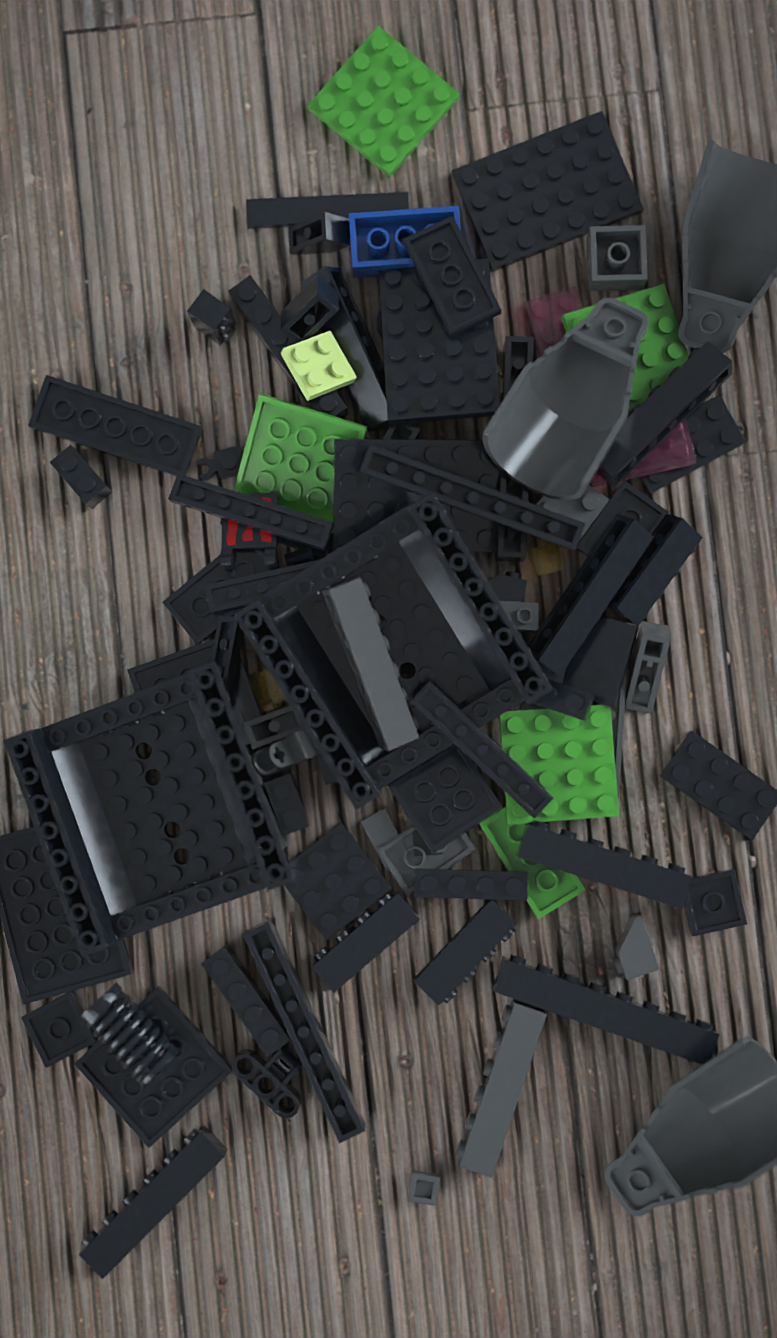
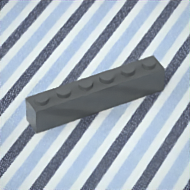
[322,578,419,751]
[455,999,547,1178]

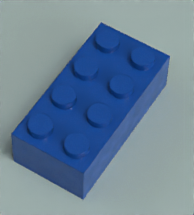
[349,206,461,278]

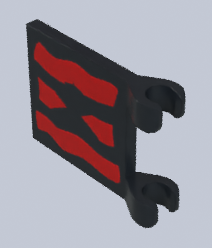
[220,493,278,570]

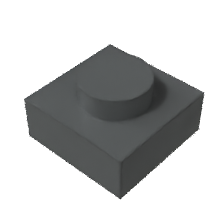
[408,1170,440,1206]

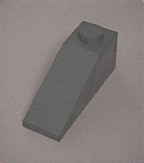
[625,621,671,713]

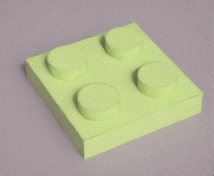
[281,331,357,401]

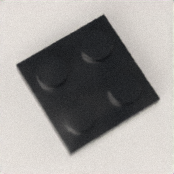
[684,869,747,936]
[21,991,98,1068]

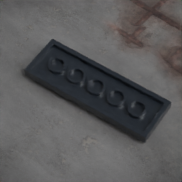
[28,375,203,477]

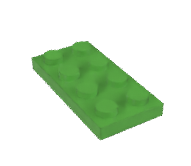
[480,807,585,919]

